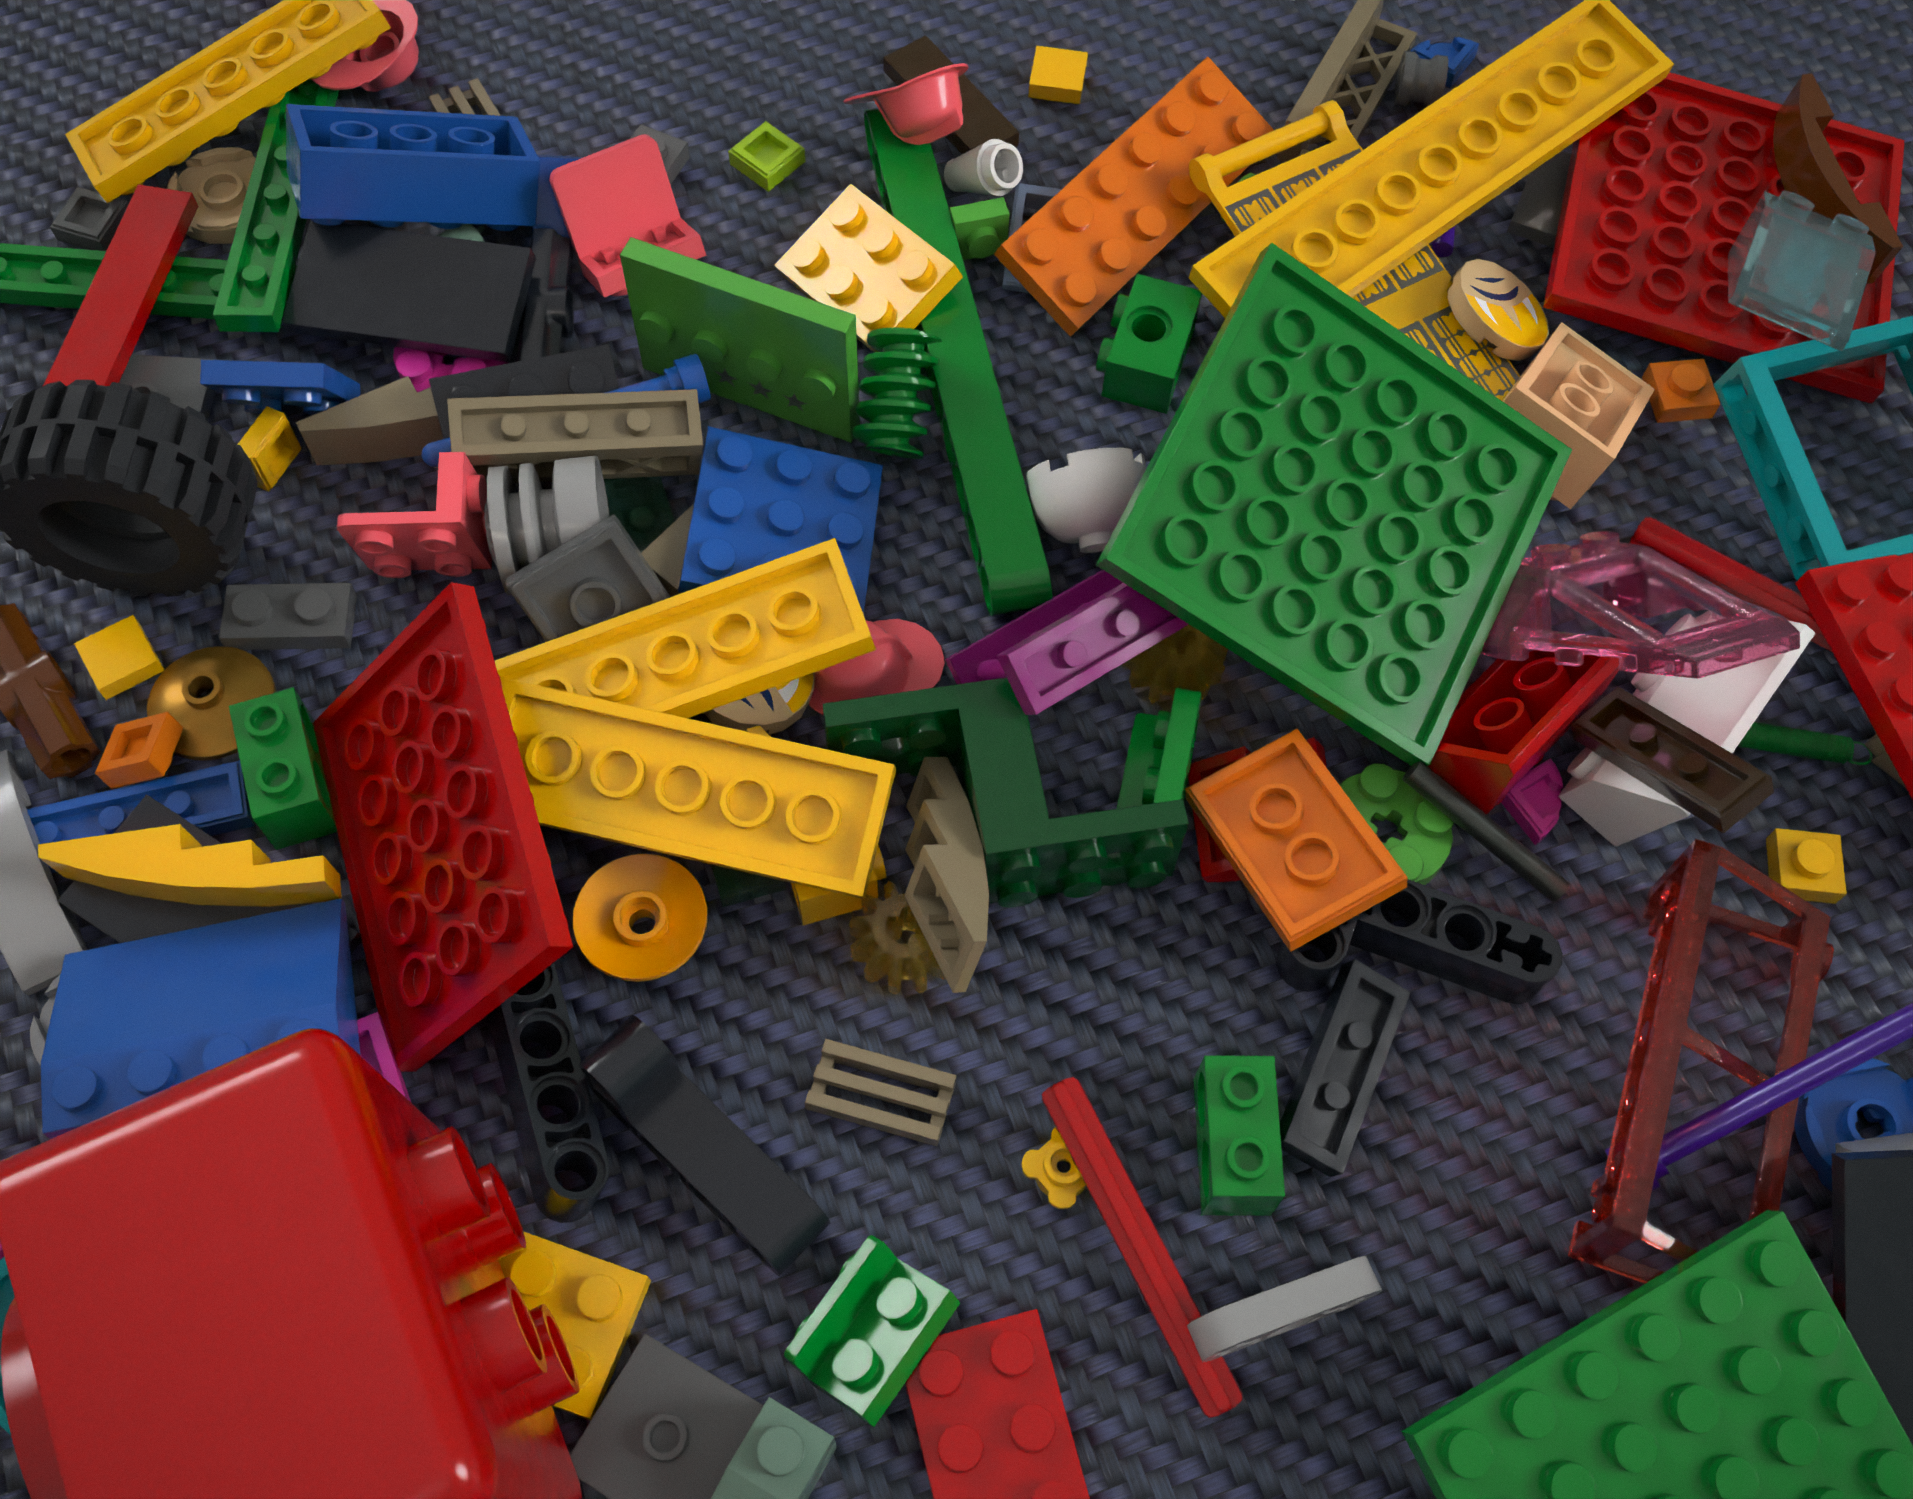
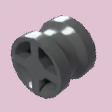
[1394,51,1448,108]

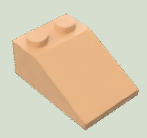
[1502,322,1655,510]

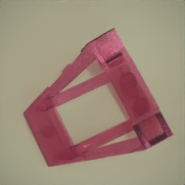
[1480,531,1800,679]

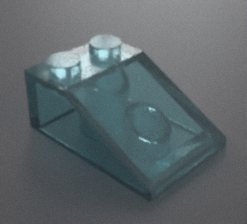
[1728,191,1876,351]

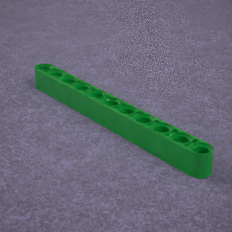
[864,108,1052,616]

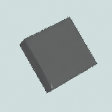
[50,187,129,251]

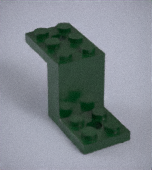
[823,677,1189,908]

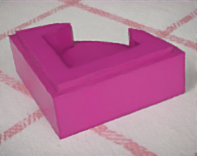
[1501,758,1563,845]

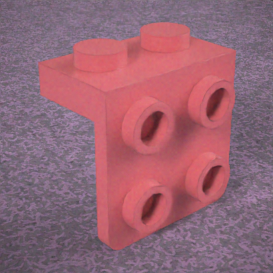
[549,134,707,298]
[337,452,492,578]

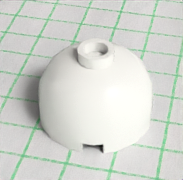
[1026,448,1146,553]

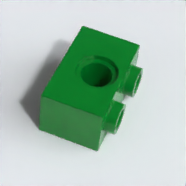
[1095,274,1202,414]

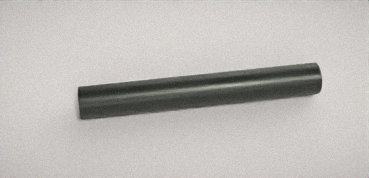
[1402,761,1570,902]

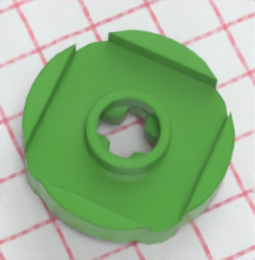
[1340,764,1454,885]

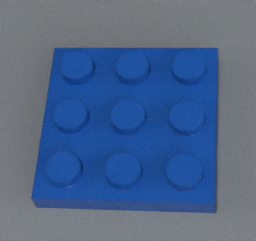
[678,426,883,615]

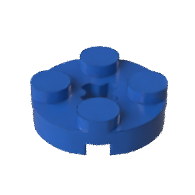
[1792,1058,1913,1192]

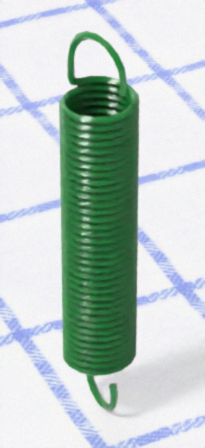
[1738,722,1873,765]

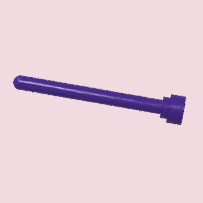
[1605,1003,1913,1199]

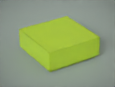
[728,121,806,192]

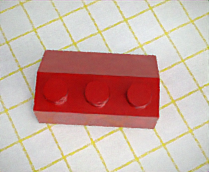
[1427,628,1633,814]

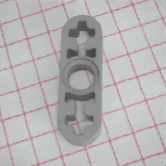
[1187,1256,1382,1362]

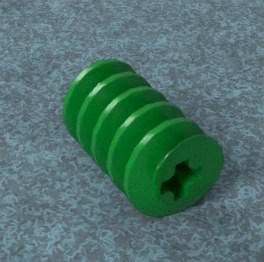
[852,327,942,459]

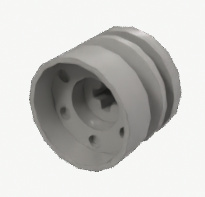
[484,456,610,595]

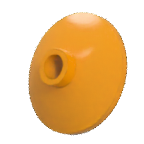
[573,854,708,982]

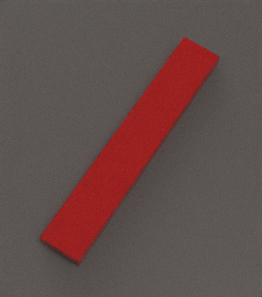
[43,184,199,386]

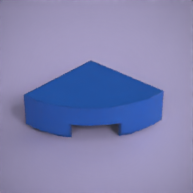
[1410,37,1479,88]

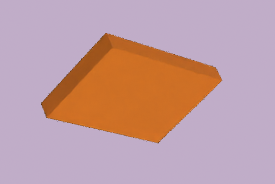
[1185,729,1408,952]

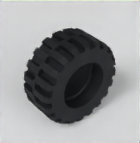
[0,380,257,597]

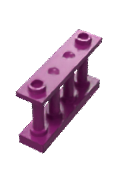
[945,570,1189,715]

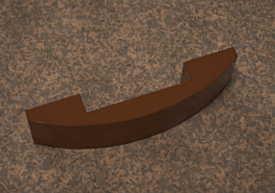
[1773,73,1903,284]

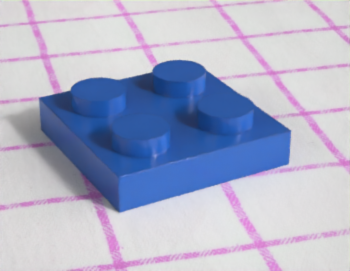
[200,360,360,415]

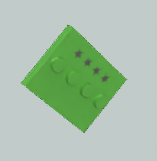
[620,237,860,443]

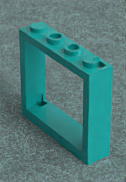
[1714,316,1913,581]

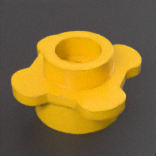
[1022,1127,1086,1209]

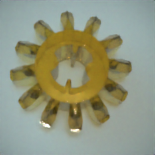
[1122,625,1228,705]
[849,880,946,995]

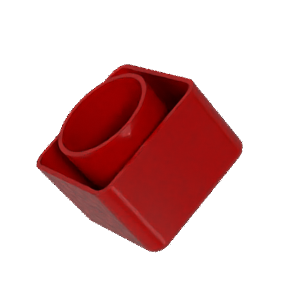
[0,1028,582,1499]

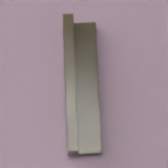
[1277,0,1417,162]
[447,389,703,483]

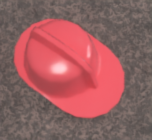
[311,0,419,92]
[844,63,969,145]
[809,619,945,716]

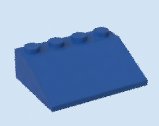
[41,898,361,1139]

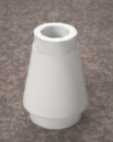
[944,139,1023,196]

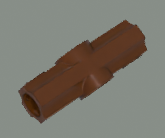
[0,603,101,779]

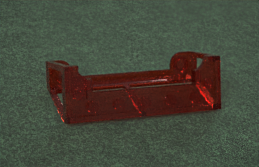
[1568,839,1834,1284]

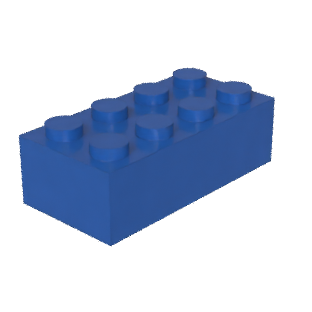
[286,104,540,231]

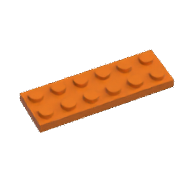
[994,56,1274,337]

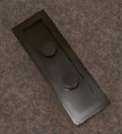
[883,35,1019,154]
[1570,686,1774,834]

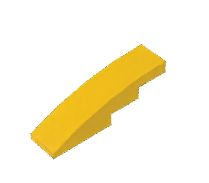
[38,824,342,907]

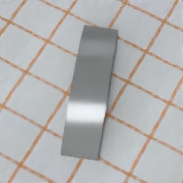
[0,749,88,996]

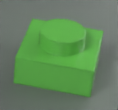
[950,197,1010,260]

